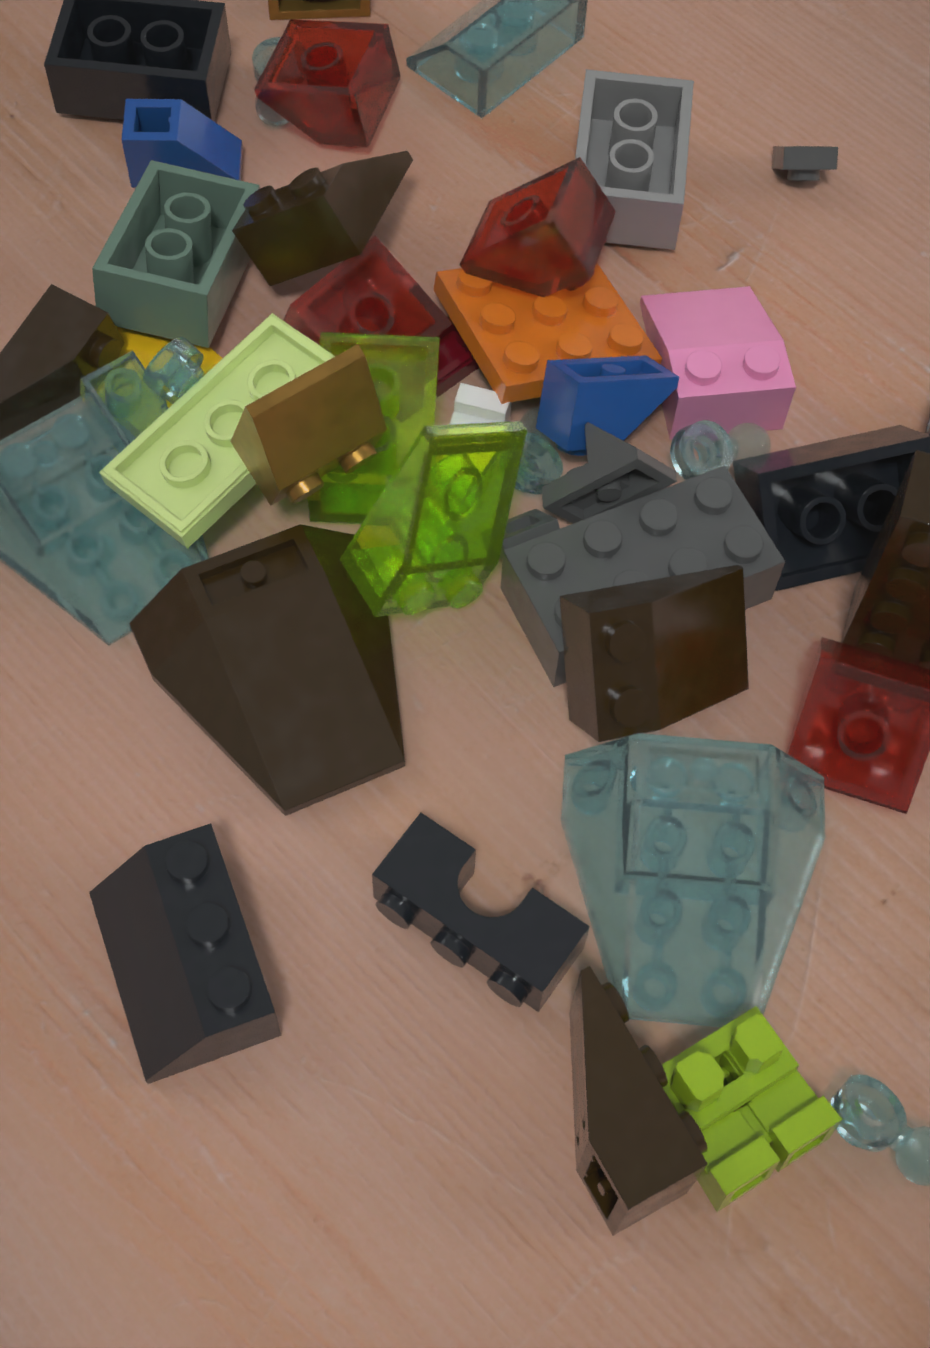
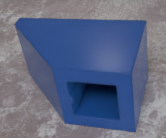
[121,99,243,188]

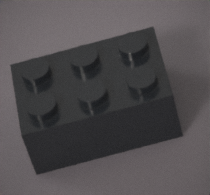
[44,0,231,122]

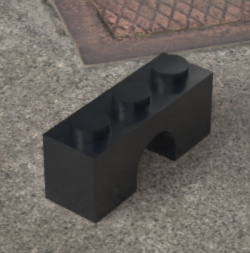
[372,813,590,1012]

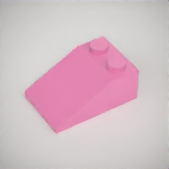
[640,286,796,440]

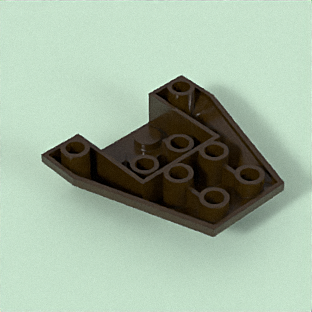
[129,524,405,816]

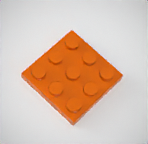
[433,249,663,404]

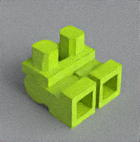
[662,1006,842,1212]

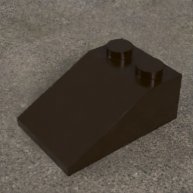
[232,150,413,286]
[560,565,749,742]

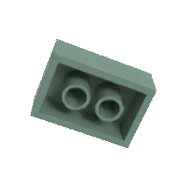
[92,160,260,348]

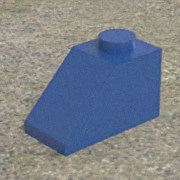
[536,355,679,456]

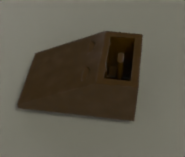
[570,966,708,1236]

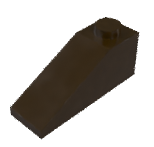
[0,284,125,444]

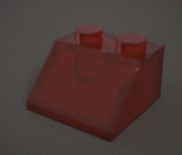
[254,19,401,148]
[459,157,616,297]
[283,236,452,390]
[781,637,930,814]

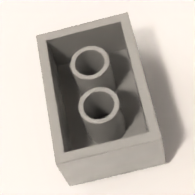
[566,69,694,250]

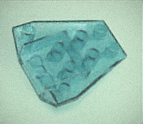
[0,350,209,646]
[561,733,825,1027]

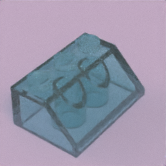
[406,0,588,118]

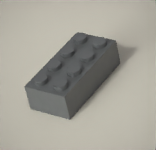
[500,465,785,687]

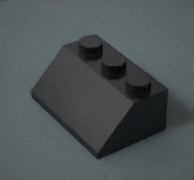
[733,425,930,591]
[89,823,281,1084]

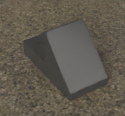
[542,422,677,524]

